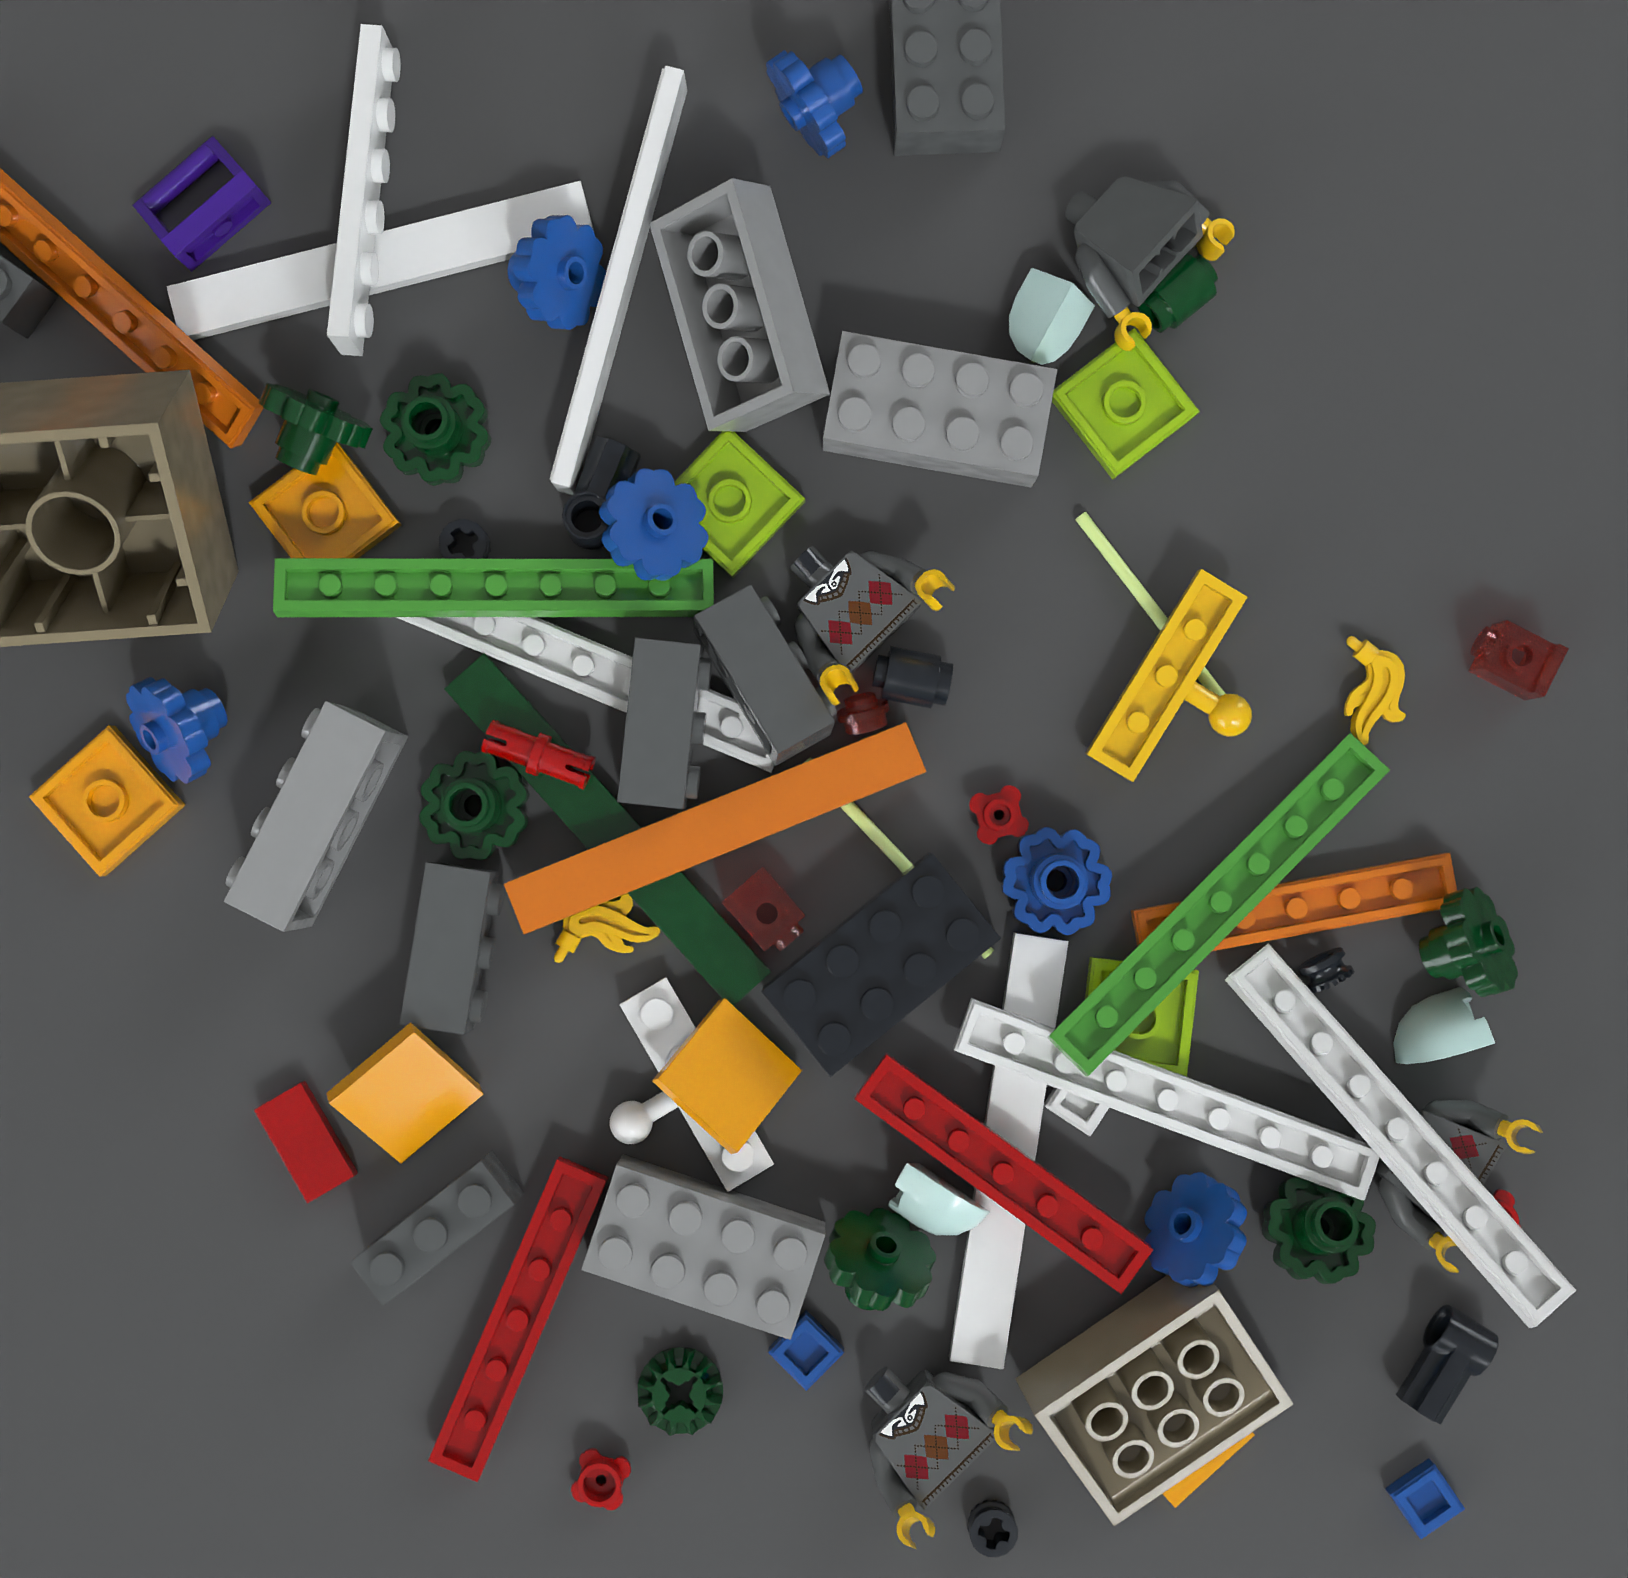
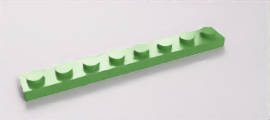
[273,558,714,617]
[1047,733,1390,1077]

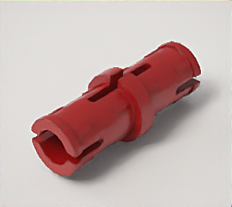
[481,719,596,790]

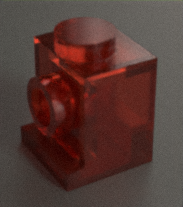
[1468,620,1569,700]
[721,866,806,952]

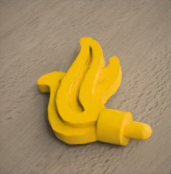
[1344,636,1406,745]
[554,893,661,963]

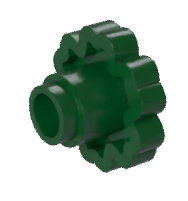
[380,373,492,486]
[259,383,373,475]
[419,751,530,860]
[1419,887,1518,997]
[1262,1177,1376,1285]
[824,1208,936,1311]

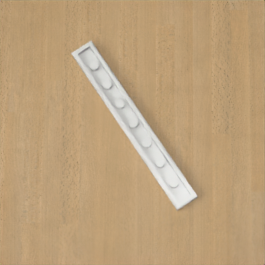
[550,66,687,495]
[166,181,596,340]
[396,617,774,773]
[949,932,1068,1369]
[1225,943,1577,1328]
[953,998,1380,1201]

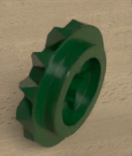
[637,1347,723,1436]

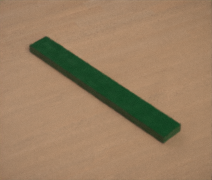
[444,653,771,1006]

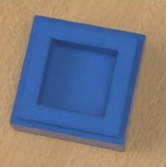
[768,1310,844,1391]
[1385,1458,1465,1539]

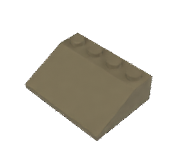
[1015,1275,1293,1526]

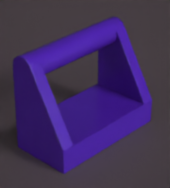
[132,135,271,272]

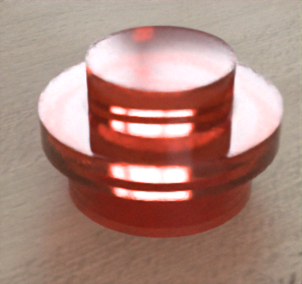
[836,692,890,734]

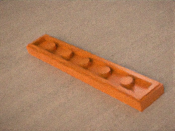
[1131,853,1457,951]

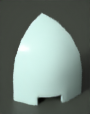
[1009,268,1095,365]
[1393,987,1495,1064]
[888,1163,990,1235]

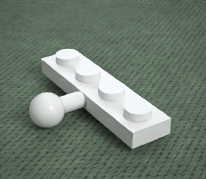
[609,977,774,1192]

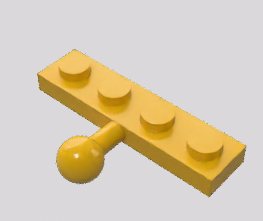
[1085,569,1252,782]

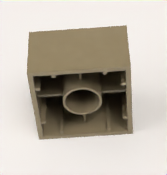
[0,370,239,647]

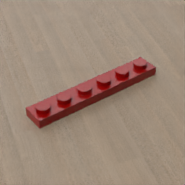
[854,1053,1153,1294]
[428,1156,609,1482]

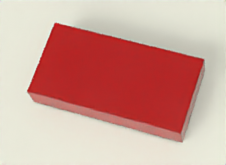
[254,1081,358,1204]

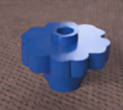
[766,50,863,159]
[508,215,606,330]
[599,468,709,581]
[126,677,228,784]
[1001,827,1112,935]
[1144,1172,1247,1288]

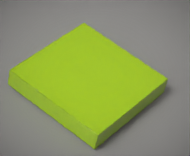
[1052,328,1200,480]
[674,431,805,578]
[1085,957,1199,1077]

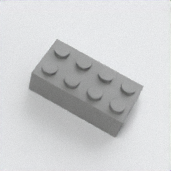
[649,178,830,432]
[823,331,1057,488]
[224,701,408,932]
[581,1154,826,1340]

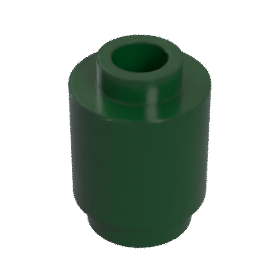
[1137,254,1218,333]

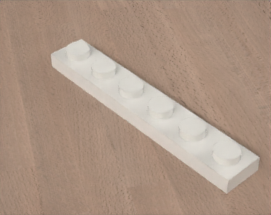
[327,24,401,356]

